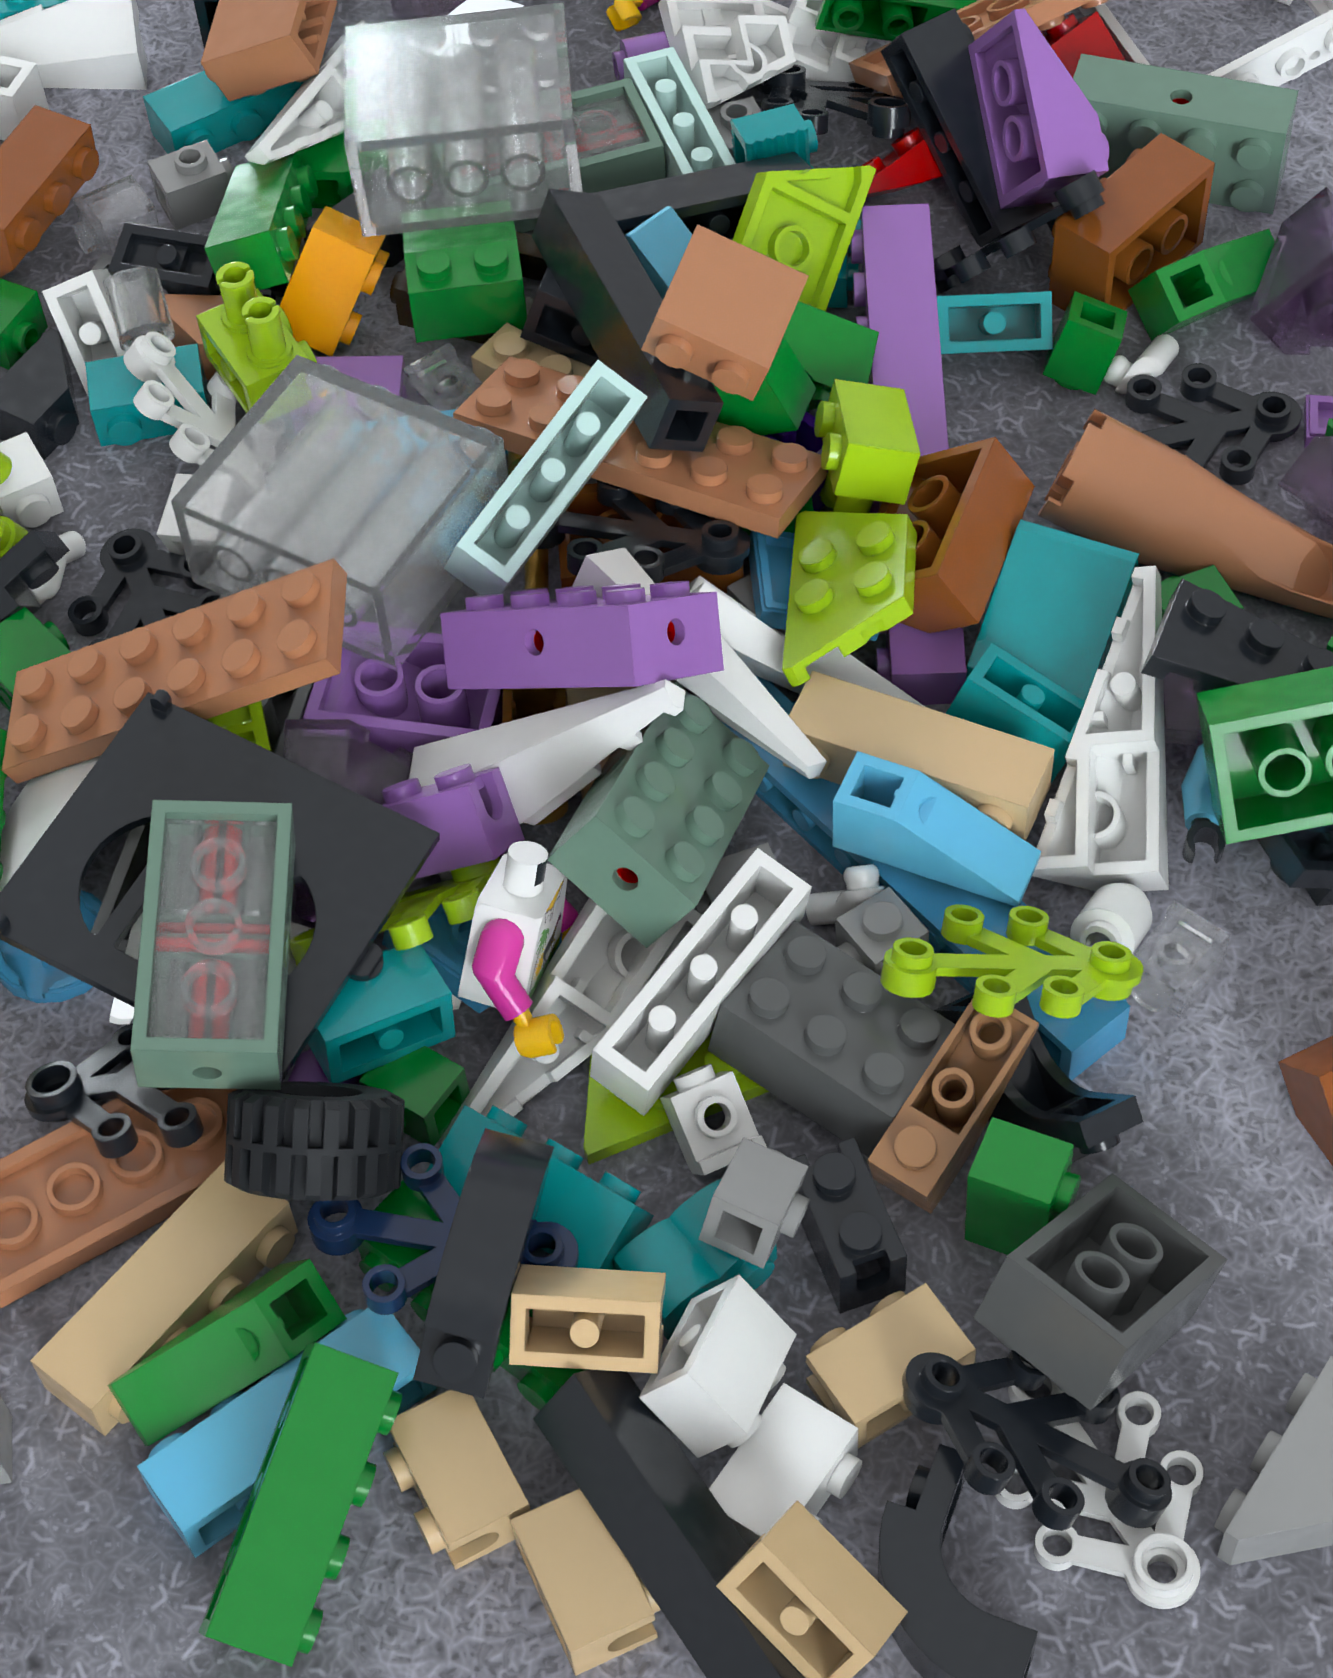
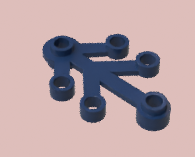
[307,1143,579,1315]

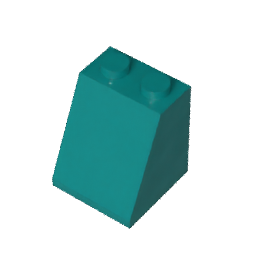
[966,519,1139,701]

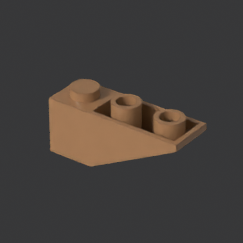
[867,999,1039,1214]

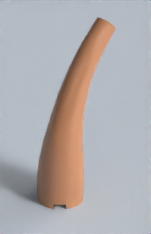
[1038,408,1333,619]

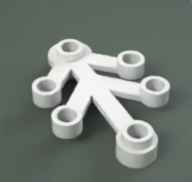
[123,332,281,511]
[995,1361,1204,1609]

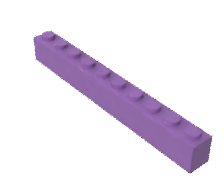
[850,203,967,705]

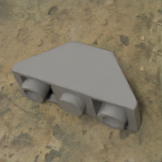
[1214,1356,1333,1565]

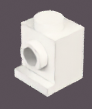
[660,1064,767,1175]

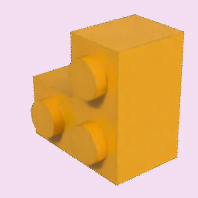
[279,206,390,357]

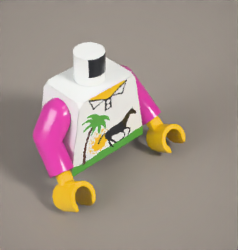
[458,841,578,1058]

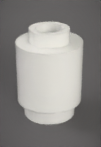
[1070,883,1152,954]

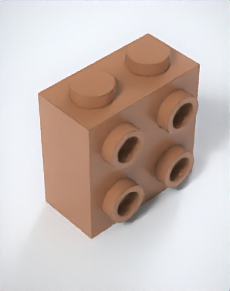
[201,0,337,101]
[641,224,809,401]

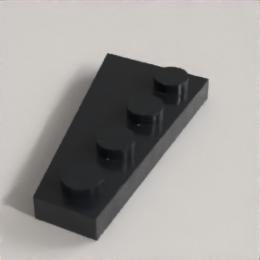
[1141,579,1333,692]

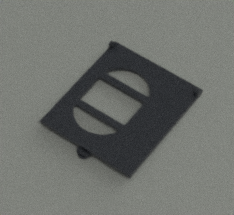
[0,689,440,1082]

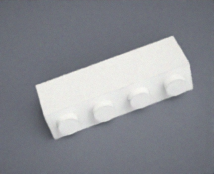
[590,848,812,1116]

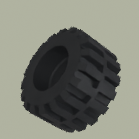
[224,1081,405,1201]

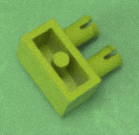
[196,262,319,426]
[814,379,920,513]

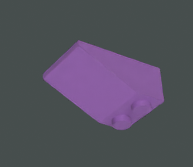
[968,8,1109,209]
[303,622,503,768]

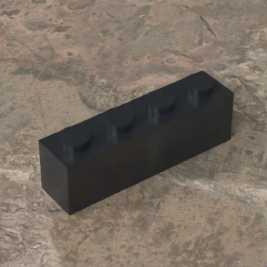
[880,8,1054,247]
[594,152,813,240]

